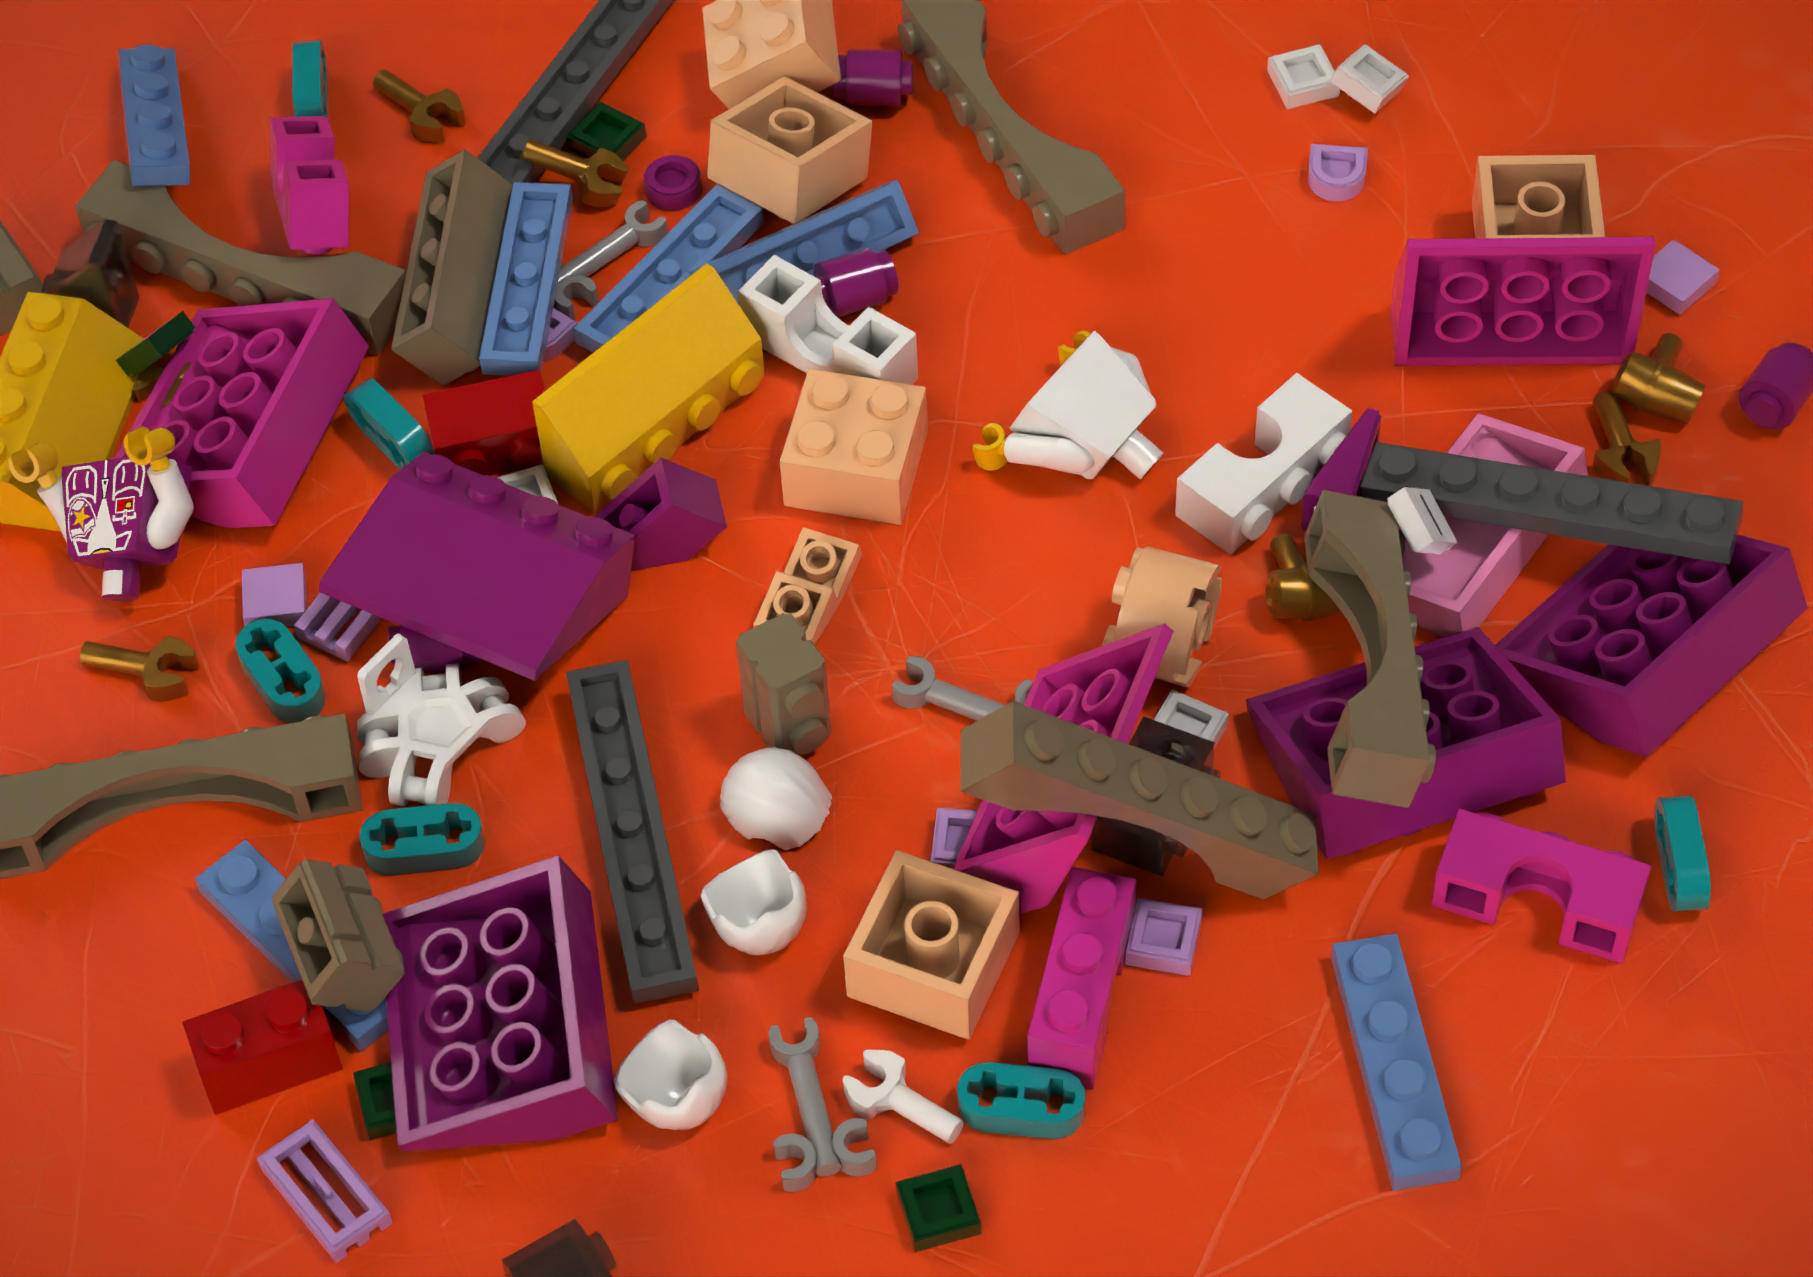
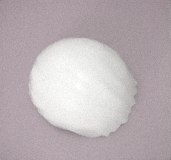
[720,747,832,850]
[701,850,807,955]
[613,1019,728,1130]

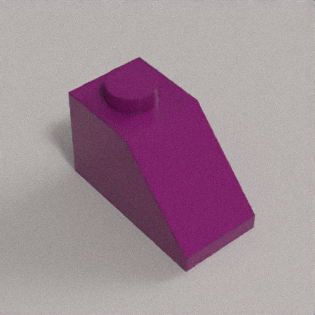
[594,457,727,571]

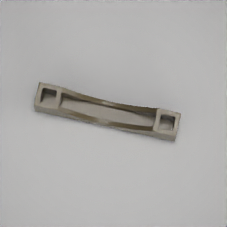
[897,0,1125,255]
[75,160,406,356]
[1304,490,1436,808]
[961,701,1319,899]
[0,713,364,879]

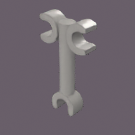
[554,200,668,320]
[892,656,1033,721]
[768,1017,877,1192]

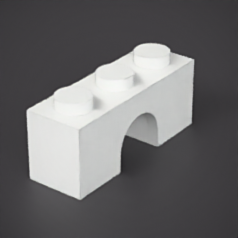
[738,255,918,385]
[1175,373,1352,555]

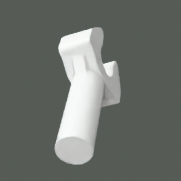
[843,1050,964,1144]

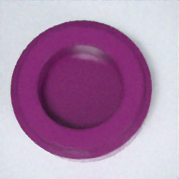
[644,155,702,211]

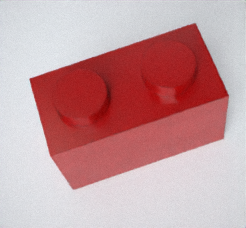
[422,370,545,476]
[182,979,343,1115]

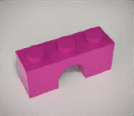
[270,116,349,254]
[1431,809,1651,964]
[1027,867,1136,1089]

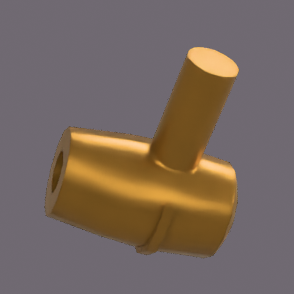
[1613,333,1706,424]
[1265,534,1341,621]

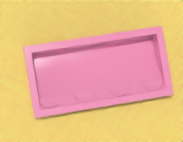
[1397,413,1588,638]

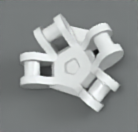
[357,633,526,806]

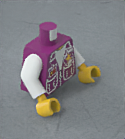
[8,426,194,602]

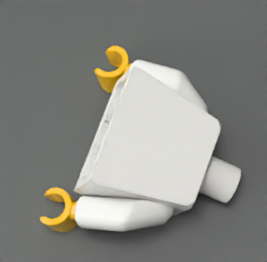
[972,331,1164,480]

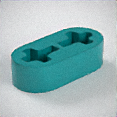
[292,40,328,117]
[344,378,434,470]
[235,619,326,723]
[1654,796,1711,911]
[359,803,485,875]
[957,1062,1085,1139]

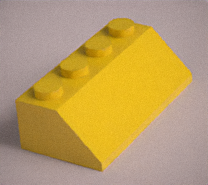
[532,263,765,515]
[0,292,144,532]

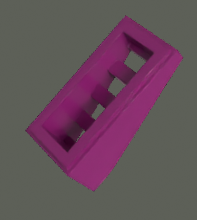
[1301,408,1381,531]

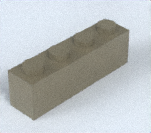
[391,149,513,386]

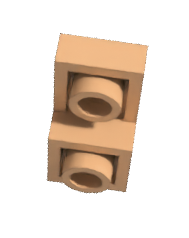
[753,527,862,644]

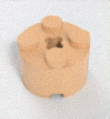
[1102,546,1222,687]

